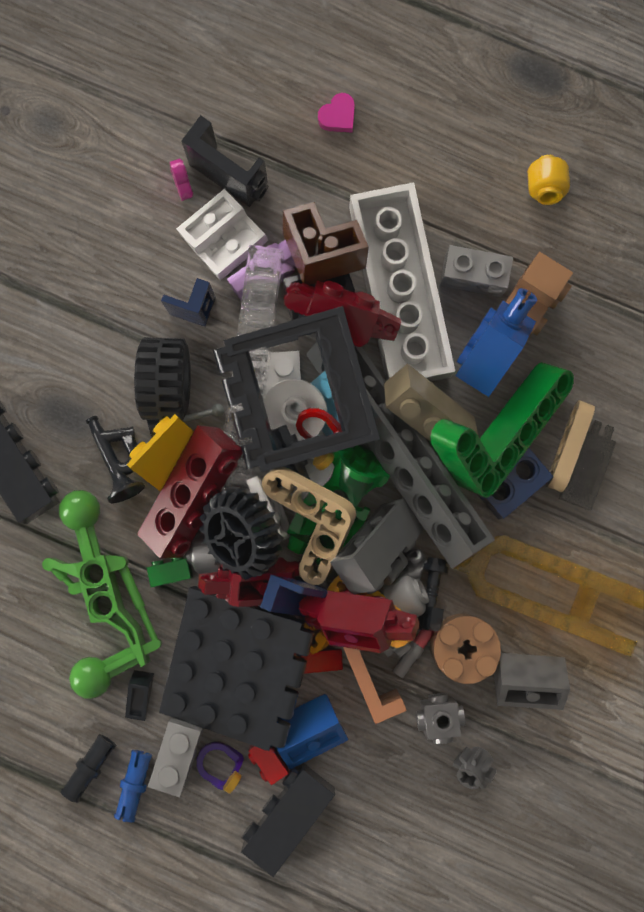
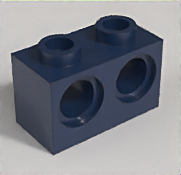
[477,448,554,520]

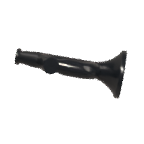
[86,416,145,504]

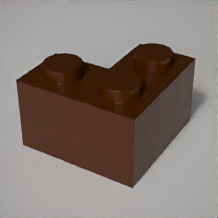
[283,202,369,285]

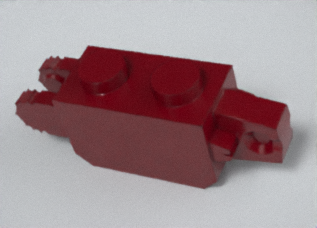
[284,280,401,347]
[198,557,303,607]
[299,591,420,653]

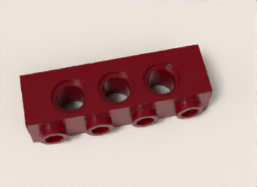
[137,425,242,559]

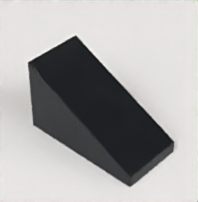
[125,670,154,721]

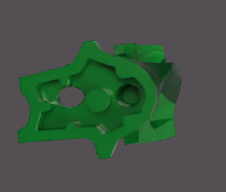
[287,445,390,565]

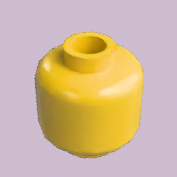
[527,155,570,205]

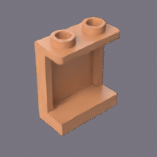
[343,647,407,724]

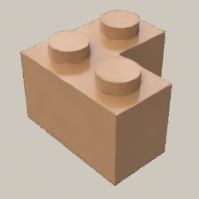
[505,251,573,336]

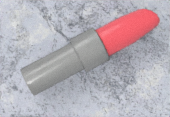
[392,630,434,679]

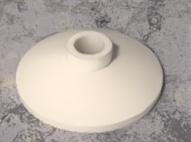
[263,379,328,441]

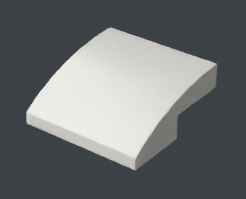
[176,189,268,281]

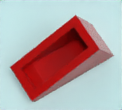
[301,649,343,674]

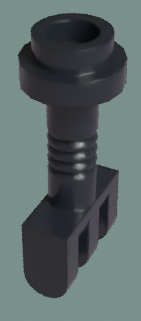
[418,557,449,631]

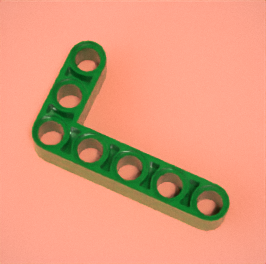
[431,362,574,498]

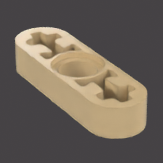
[546,400,595,493]

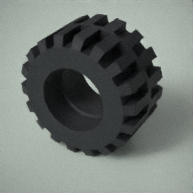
[134,337,191,421]

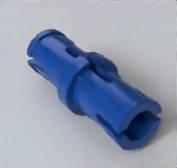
[114,750,152,823]

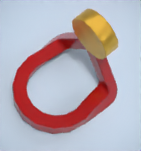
[296,408,342,470]

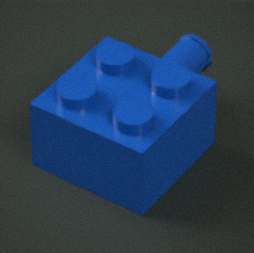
[455,288,538,397]

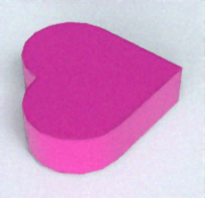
[318,93,355,133]
[169,158,193,201]

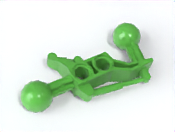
[42,490,162,699]

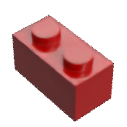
[248,745,289,786]

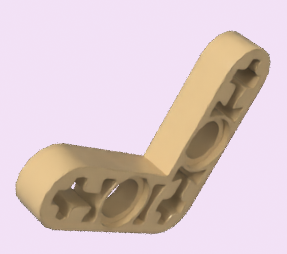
[262,466,356,585]

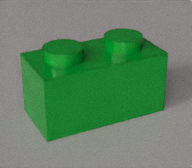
[146,557,193,587]

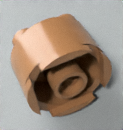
[430,614,501,684]

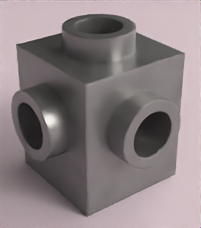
[416,693,465,744]

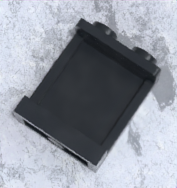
[181,115,269,207]

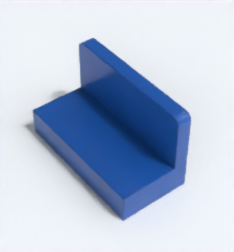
[277,694,349,769]

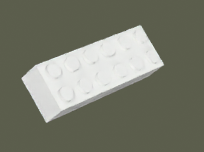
[349,182,455,382]

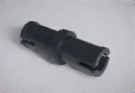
[60,734,117,803]

